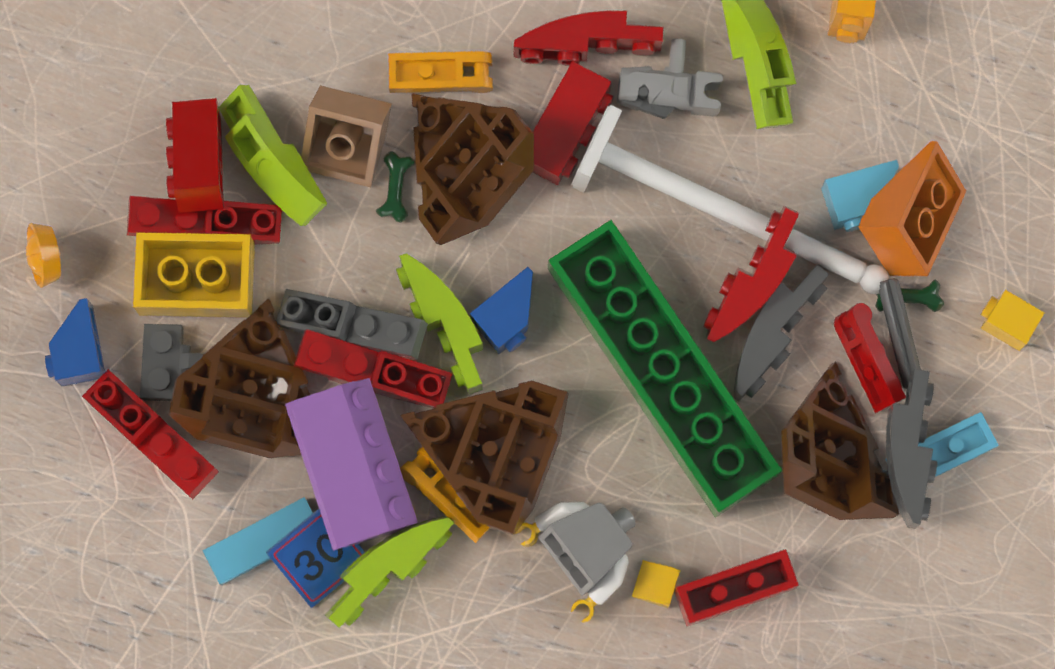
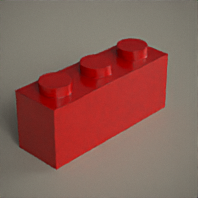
[533,61,614,186]
[166,98,224,213]
[674,549,799,627]

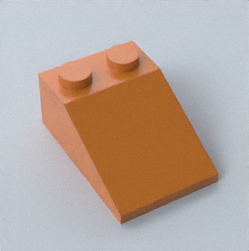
[858,141,966,276]

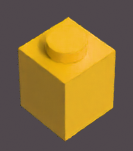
[980,289,1045,351]

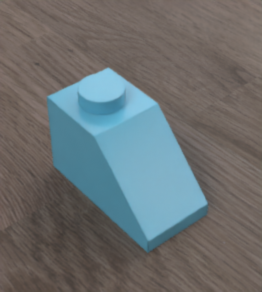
[821,160,899,232]

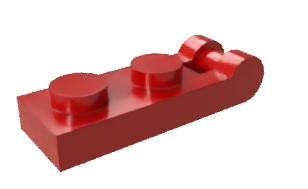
[834,303,907,414]

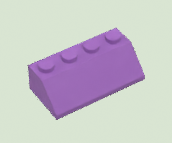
[285,378,418,551]

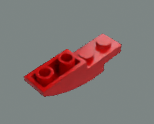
[514,11,663,66]
[126,196,282,245]
[703,206,799,342]
[294,329,453,408]
[82,369,219,500]

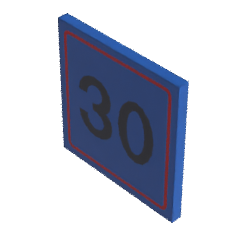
[266,509,365,608]

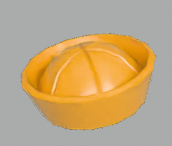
[26,223,61,288]

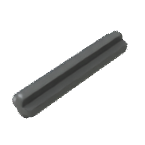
[879,278,921,389]

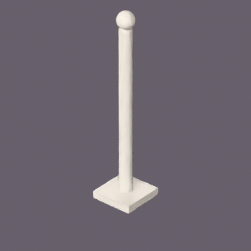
[571,105,889,294]

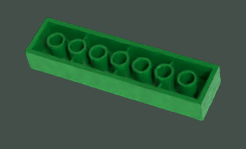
[548,220,783,518]

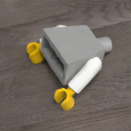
[516,502,635,622]

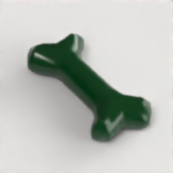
[376,151,415,223]
[875,279,944,312]

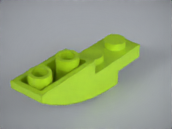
[721,0,797,129]
[219,85,328,226]
[396,253,483,395]
[325,516,454,628]

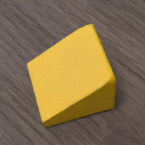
[631,560,680,608]

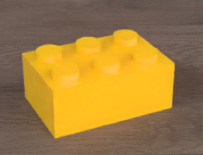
[133,233,255,318]

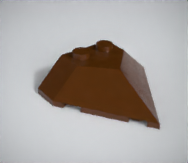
[411,93,534,245]
[169,298,310,458]
[781,361,899,520]
[400,380,569,535]

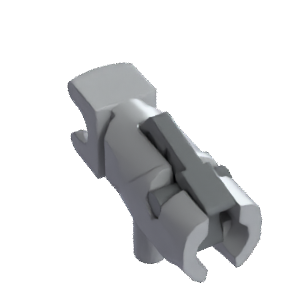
[617,39,723,119]

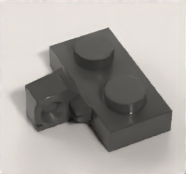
[140,324,204,401]

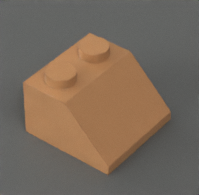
[301,85,392,188]

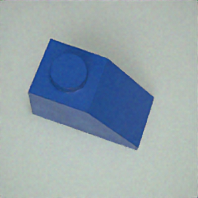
[470,267,533,354]
[45,298,105,387]

